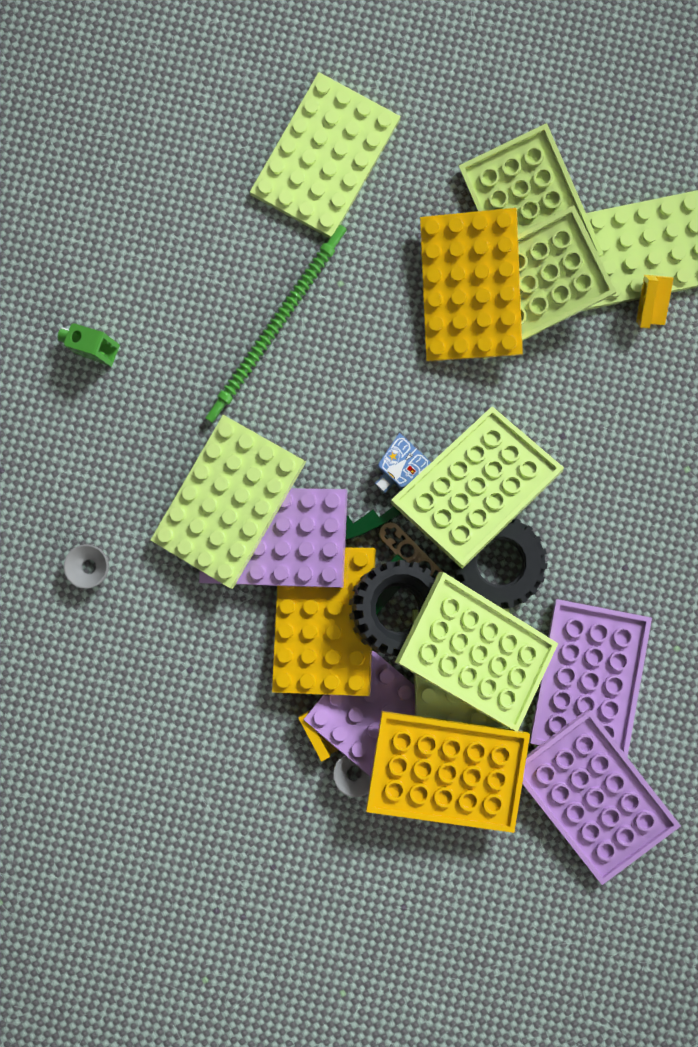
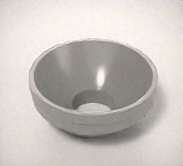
[64,544,109,589]
[333,755,371,797]

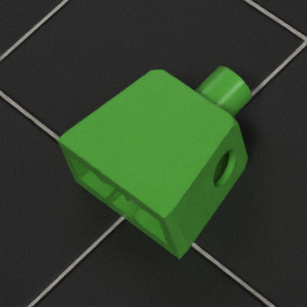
[57,323,120,367]

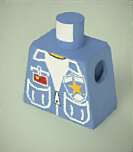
[374,433,431,493]

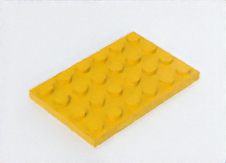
[420,208,523,362]
[272,547,376,696]
[366,711,530,833]

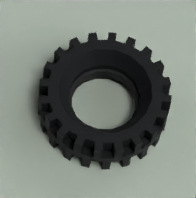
[452,518,548,609]
[349,560,435,657]

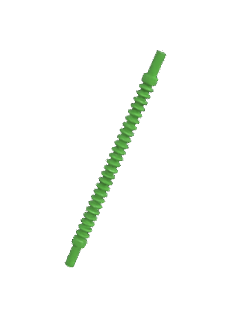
[205,225,347,423]

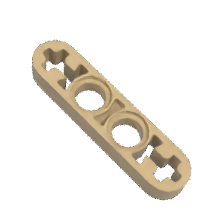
[380,522,443,577]

